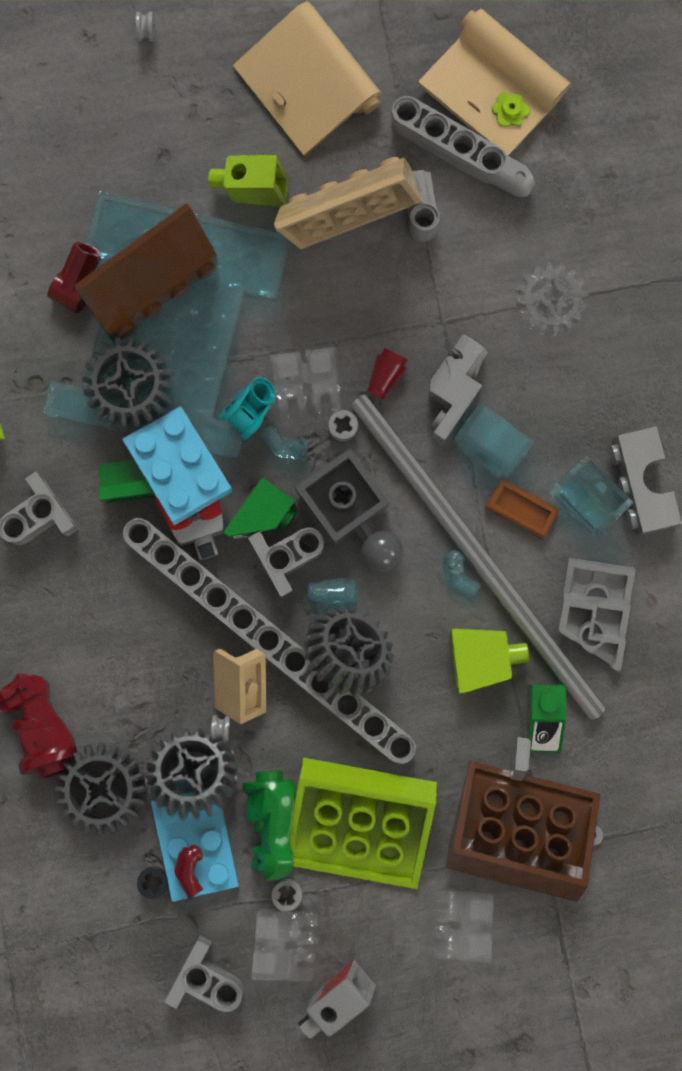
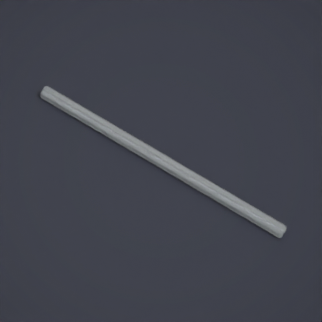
[352,395,605,720]

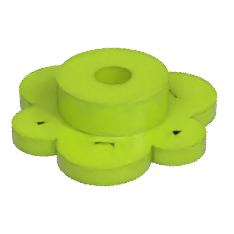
[492,92,530,127]

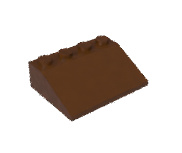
[74,203,219,341]
[445,761,600,902]

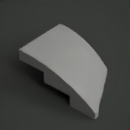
[559,558,636,671]

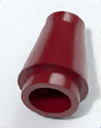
[367,348,407,400]

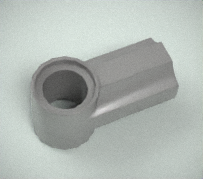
[407,170,440,242]

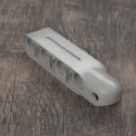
[391,96,535,197]

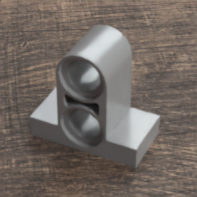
[0,471,79,545]
[248,528,324,598]
[164,935,244,1012]

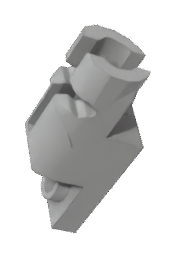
[428,335,488,445]

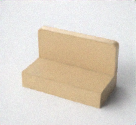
[213,649,266,724]

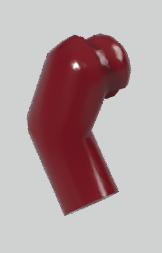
[174,844,203,899]

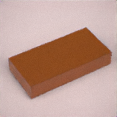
[485,478,560,539]

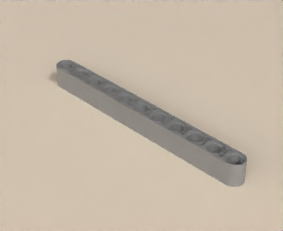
[123,518,416,764]

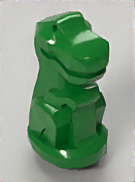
[242,770,296,881]

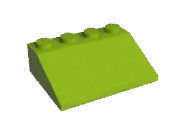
[290,758,437,889]

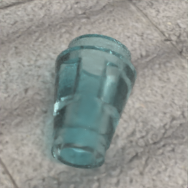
[308,576,358,610]

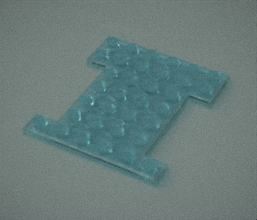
[43,191,291,460]

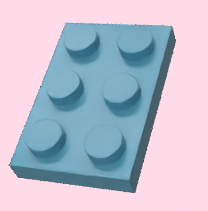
[122,406,232,525]
[151,787,239,902]

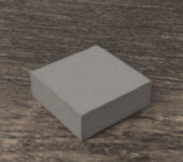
[510,737,531,781]

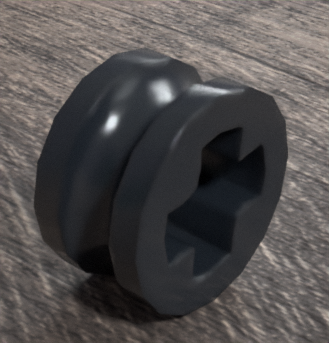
[137,866,168,899]

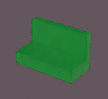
[98,459,155,504]

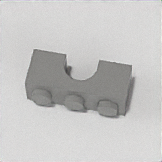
[610,426,682,536]

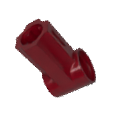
[47,242,102,313]

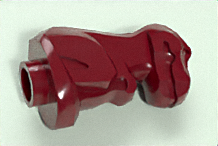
[0,673,77,779]

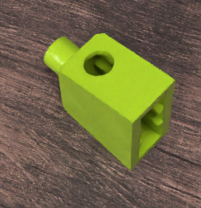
[208,155,289,207]
[449,629,529,694]

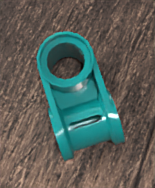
[219,377,276,441]

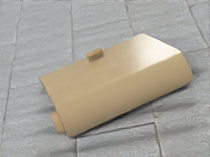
[233,2,382,156]
[418,9,571,156]

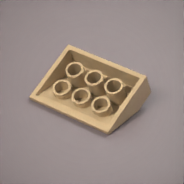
[274,157,422,249]

